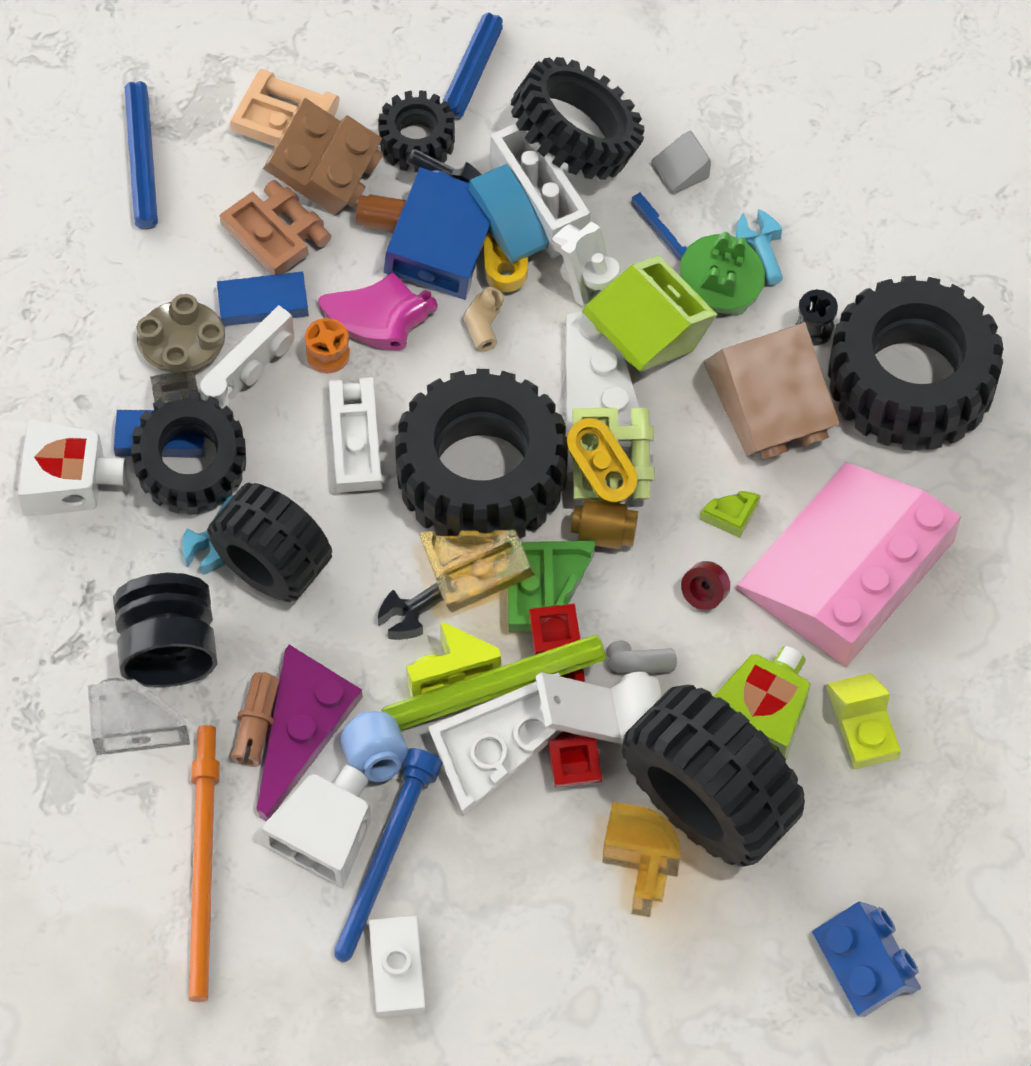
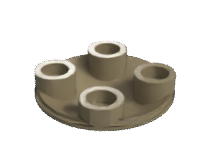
[136,294,225,373]

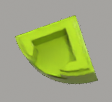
[700,491,761,538]

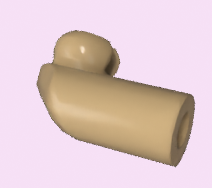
[464,287,504,352]

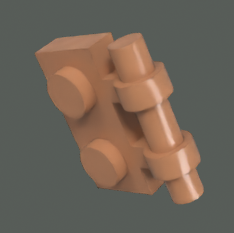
[219,180,332,275]

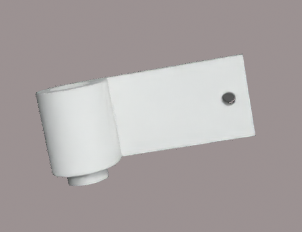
[536,672,662,744]

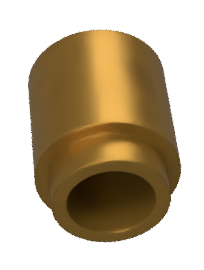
[571,498,638,550]

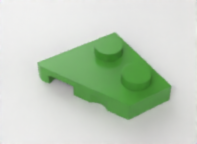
[507,540,595,632]

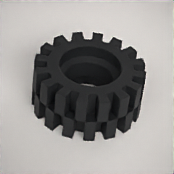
[378,90,455,172]

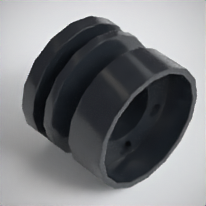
[113,572,218,688]

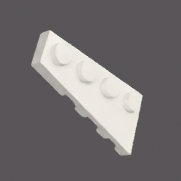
[566,311,653,481]

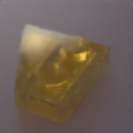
[419,530,535,613]

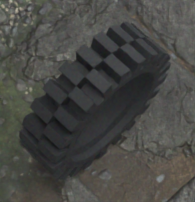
[511,57,645,180]

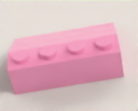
[736,462,961,667]

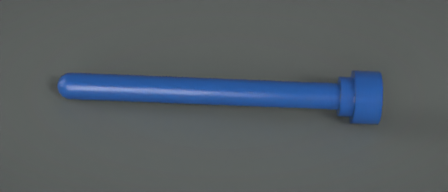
[334,748,443,962]

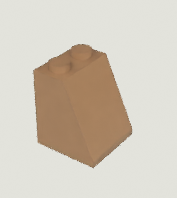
[703,322,840,460]

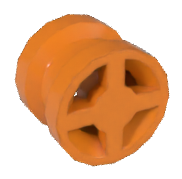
[304,318,350,374]

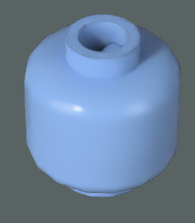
[340,711,408,782]

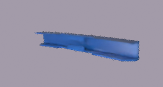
[632,192,687,261]

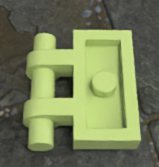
[572,408,655,500]

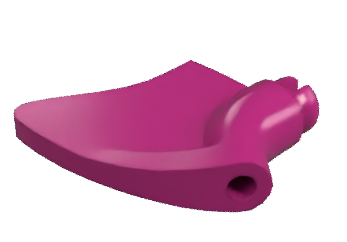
[318,273,438,350]

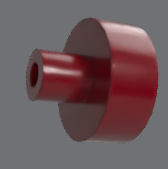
[681,561,730,610]

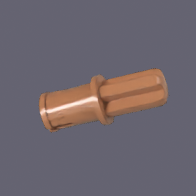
[230,672,279,767]

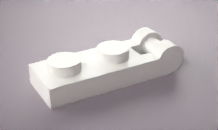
[200,306,294,409]
[329,377,382,492]

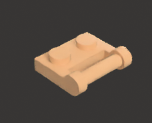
[230,69,340,146]

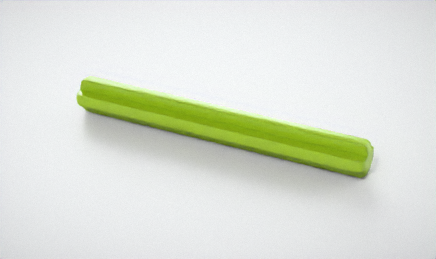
[381,635,606,730]

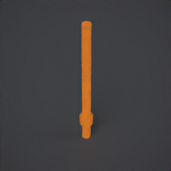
[189,725,220,1002]

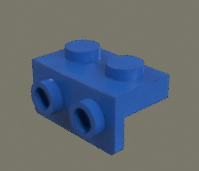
[812,901,921,1017]

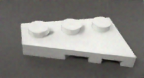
[428,672,563,816]

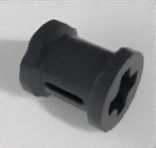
[796,289,838,346]

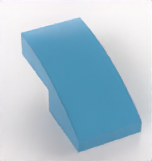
[468,164,549,264]

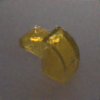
[602,801,680,917]

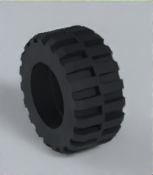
[828,276,1004,451]
[395,369,568,547]
[622,684,805,867]

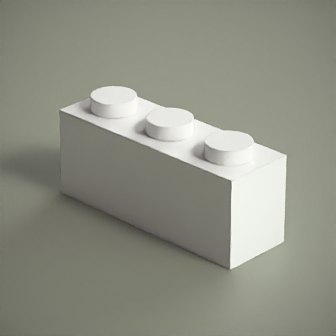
[490,124,591,259]

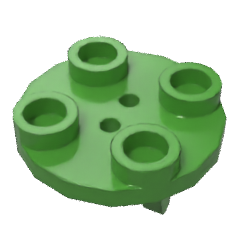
[679,232,765,316]

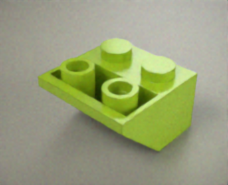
[582,255,717,372]

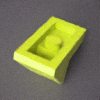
[406,622,501,697]
[826,673,901,769]

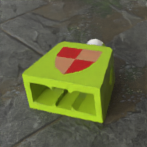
[714,646,811,759]

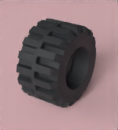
[131,392,246,515]
[207,482,333,602]

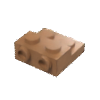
[263,98,383,216]

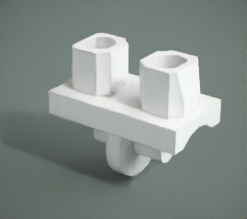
[552,222,621,307]

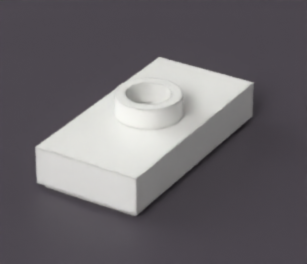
[369,916,426,1018]

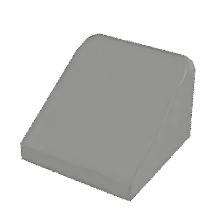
[652,130,711,194]

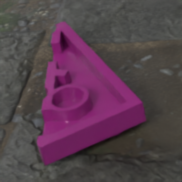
[257,644,363,821]

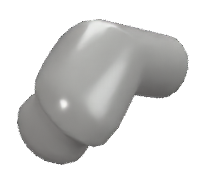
[606,640,677,674]

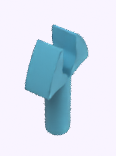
[736,209,783,285]
[183,496,233,575]

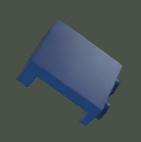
[384,167,490,300]

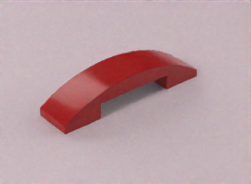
[529,603,602,788]

